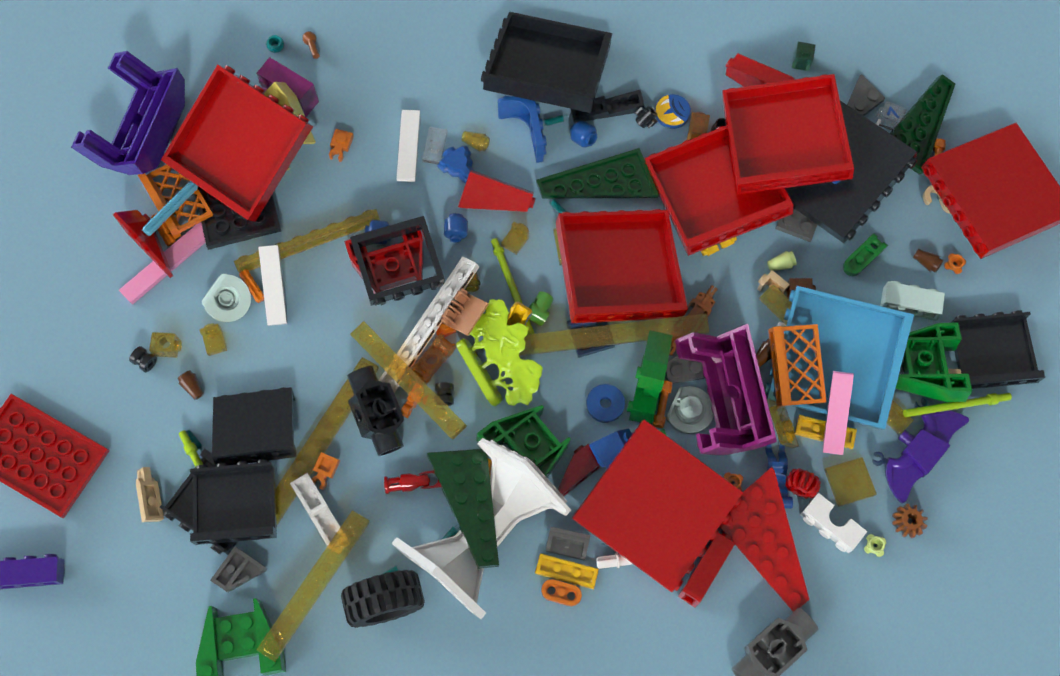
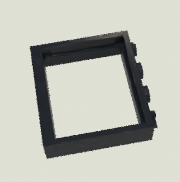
[350,216,444,306]

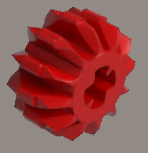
[785,468,821,499]

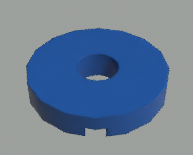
[586,384,625,423]

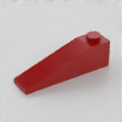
[112,210,173,278]

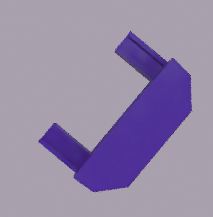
[71,51,185,175]

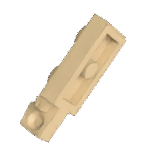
[136,467,164,522]

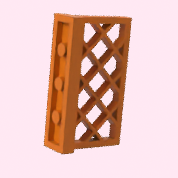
[138,164,213,239]
[768,324,826,407]

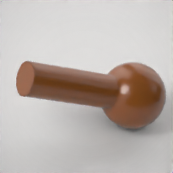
[302,31,320,59]

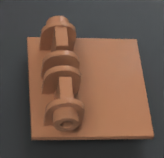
[441,288,489,336]

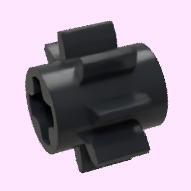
[635,106,658,128]

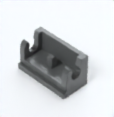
[546,527,591,560]

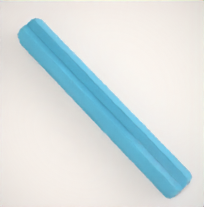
[142,181,198,236]

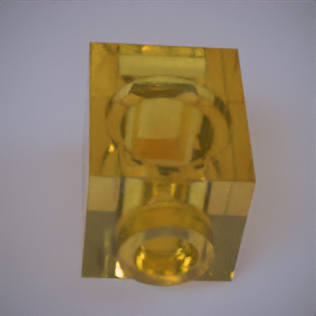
[149,332,182,358]

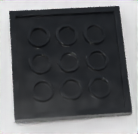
[195,186,281,250]

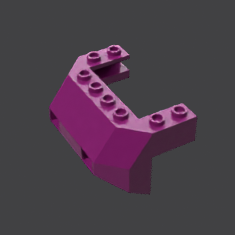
[675,324,777,456]

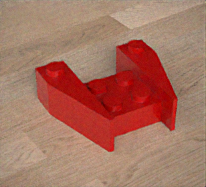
[344,230,424,294]

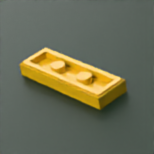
[794,414,857,449]
[535,553,599,590]

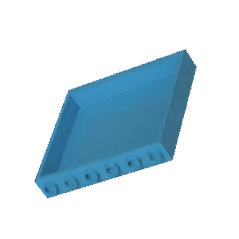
[765,286,914,430]

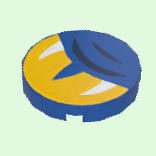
[655,94,691,129]

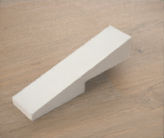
[397,110,421,182]
[258,245,287,326]
[290,473,350,555]

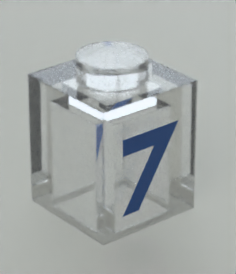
[876,101,907,131]

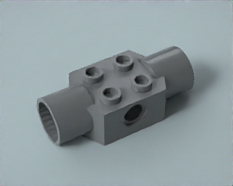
[732,608,818,676]

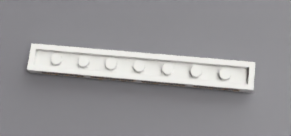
[378,256,479,393]

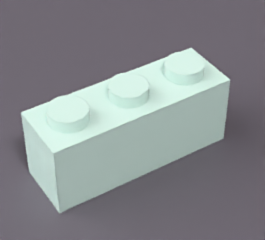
[881,281,945,320]

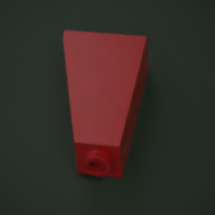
[725,53,795,87]
[458,170,536,212]
[678,533,735,608]

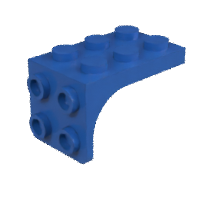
[497,96,547,163]

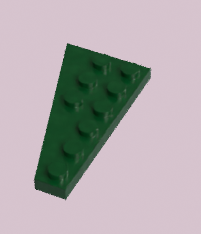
[890,74,956,175]
[536,148,659,199]
[427,449,499,569]

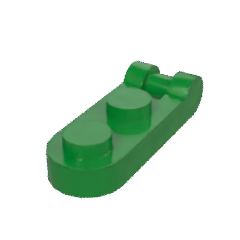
[843,233,888,276]

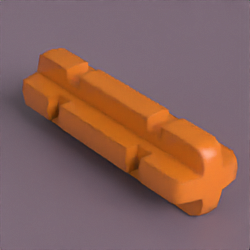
[151,213,176,246]
[239,269,264,303]

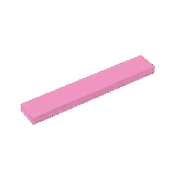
[119,222,206,305]

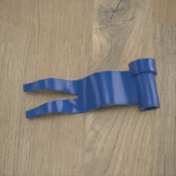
[765,434,793,509]

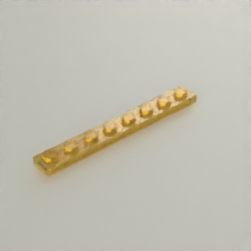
[234,209,380,273]
[350,321,467,440]
[256,510,370,662]

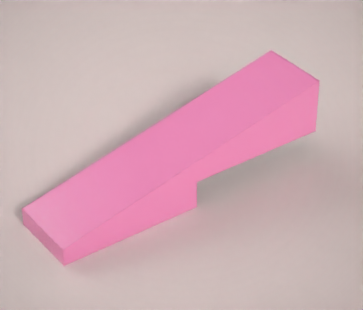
[823,371,854,455]

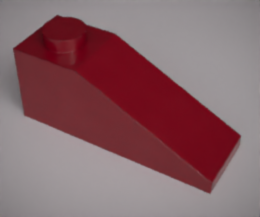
[558,443,601,496]

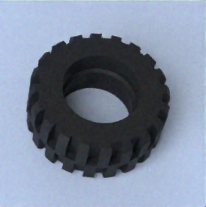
[341,570,425,628]

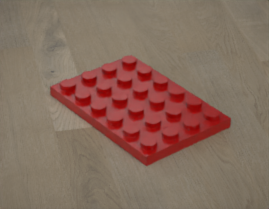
[0,394,110,519]

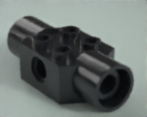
[347,366,404,456]

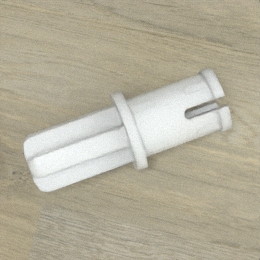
[596,552,632,569]

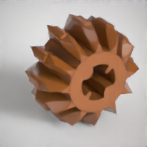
[892,503,928,538]

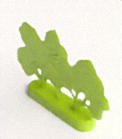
[456,299,543,407]

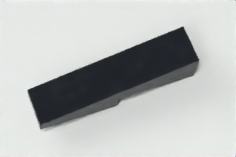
[571,90,645,123]

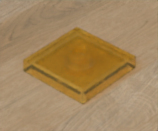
[769,405,799,448]
[824,457,877,507]

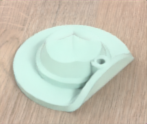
[202,274,251,322]
[667,386,714,434]

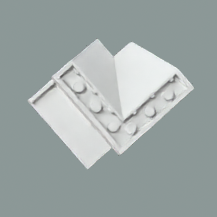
[392,438,571,619]

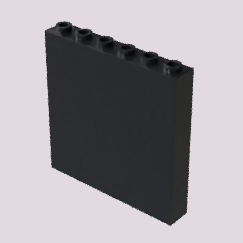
[481,12,612,113]
[785,101,917,244]

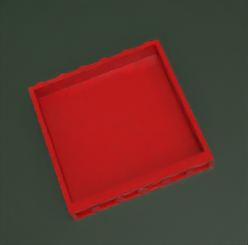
[161,64,313,222]
[722,74,854,194]
[921,122,1060,259]
[645,125,793,256]
[556,209,688,323]
[572,420,743,592]

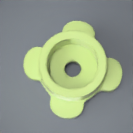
[864,534,886,557]

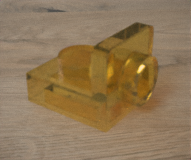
[501,222,529,255]
[199,324,227,356]

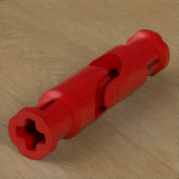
[384,470,442,494]

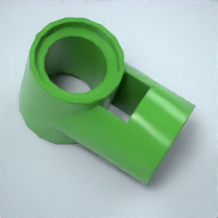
[529,291,554,326]

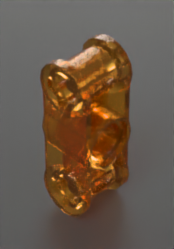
[407,333,456,387]

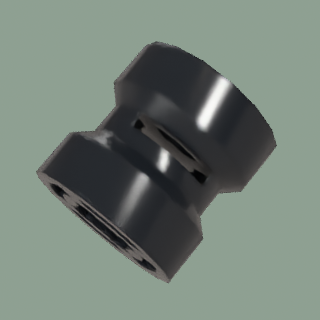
[129,346,157,373]
[435,382,454,406]

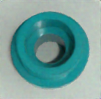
[266,35,284,53]

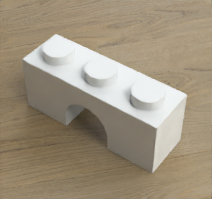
[800,493,867,553]

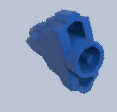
[437,146,474,183]

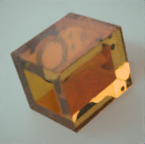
[687,112,710,140]

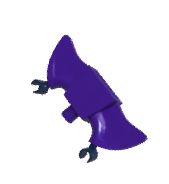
[872,398,969,504]

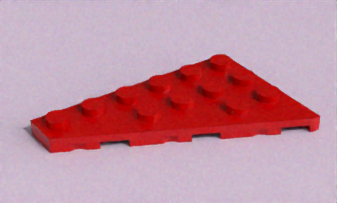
[720,467,810,612]

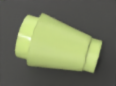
[767,251,797,272]

